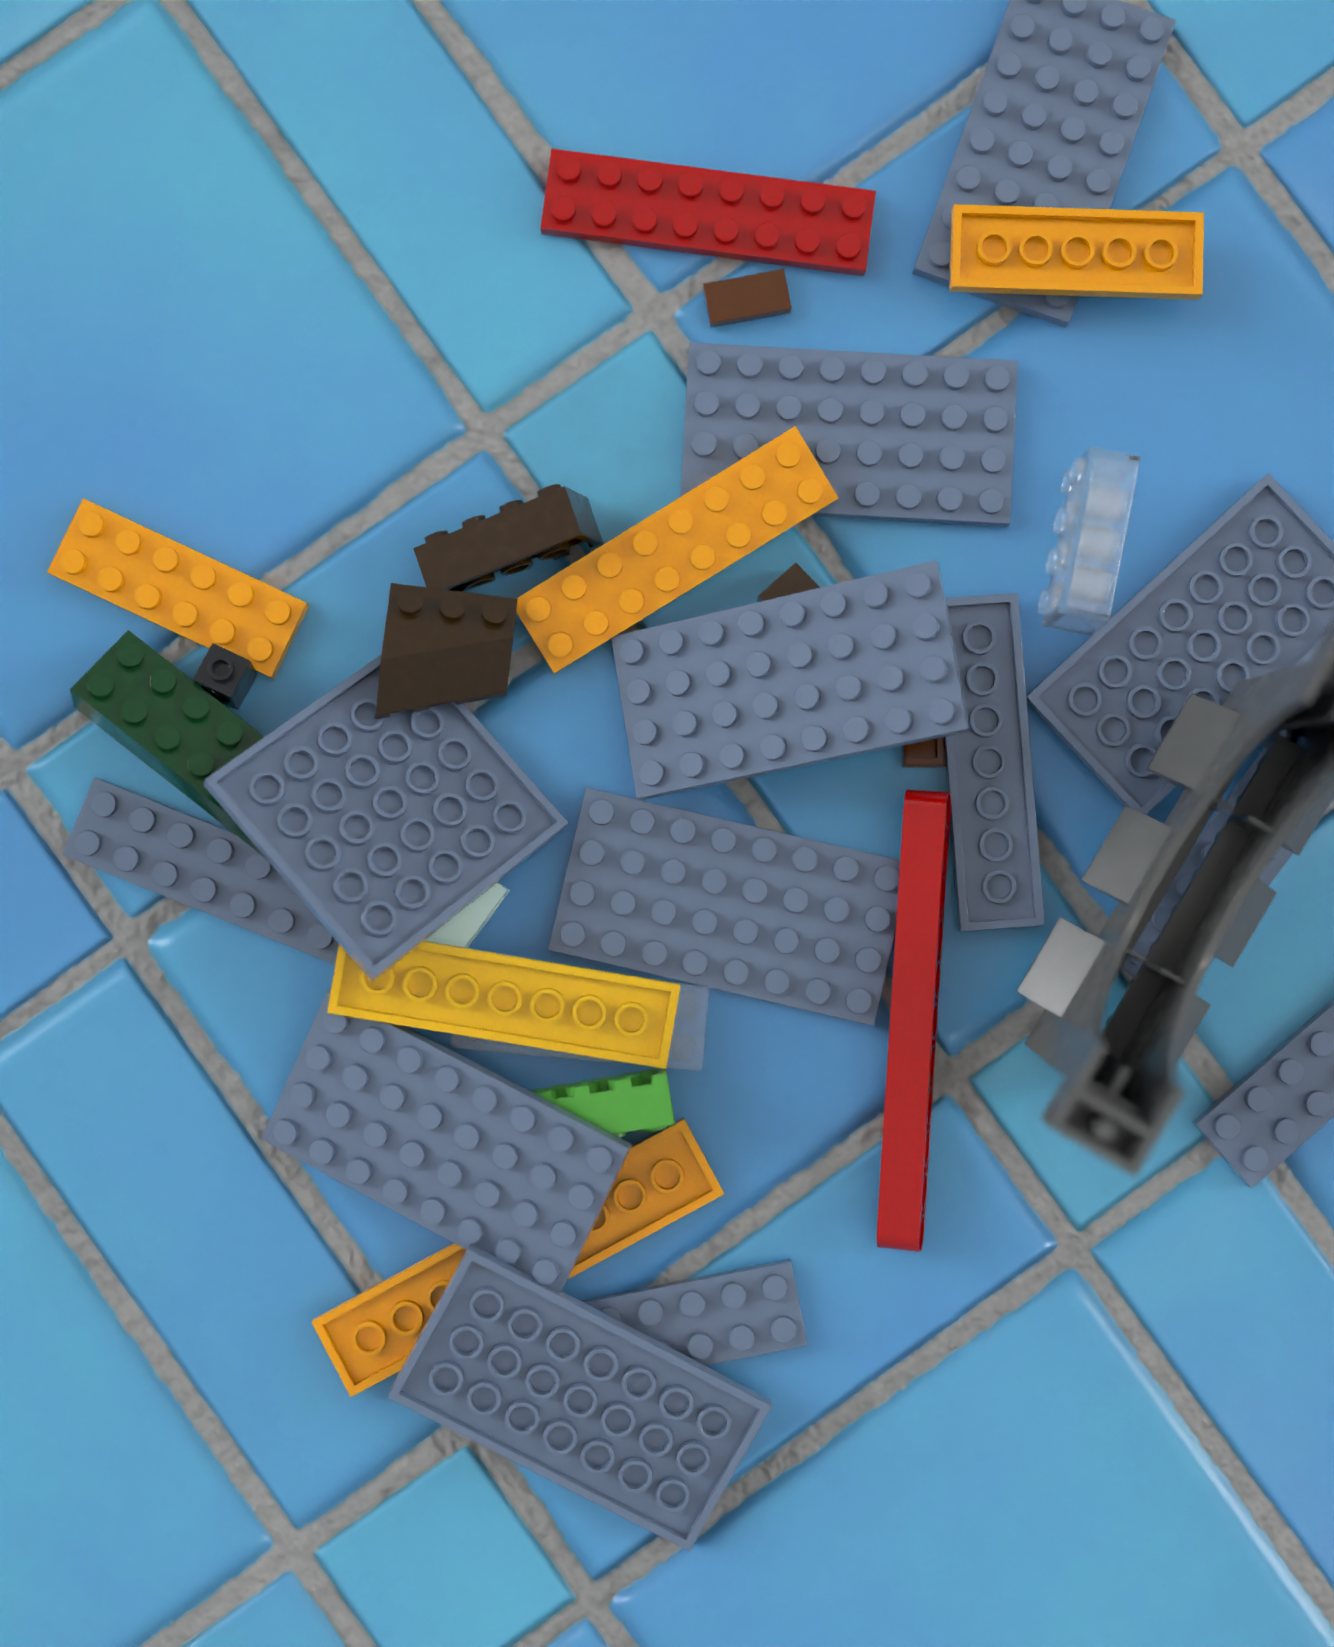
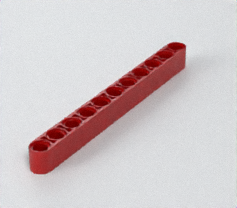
[876,789,951,1252]

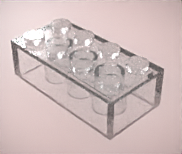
[1038,446,1141,636]

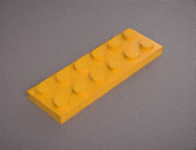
[949,204,1204,300]
[47,498,310,679]

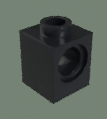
[193,643,258,710]

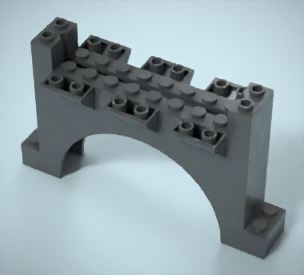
[1016,620,1334,1177]

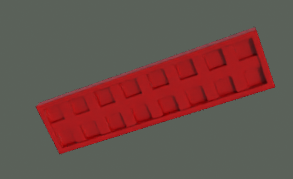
[540,148,876,276]

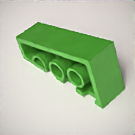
[529,1068,675,1138]

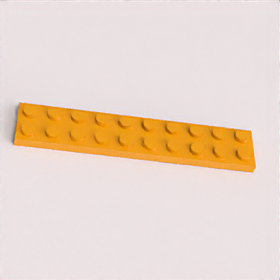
[311,1118,724,1397]

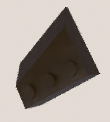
[375,583,518,719]

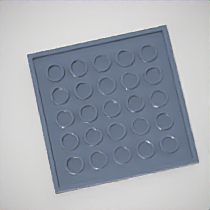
[204,655,568,982]

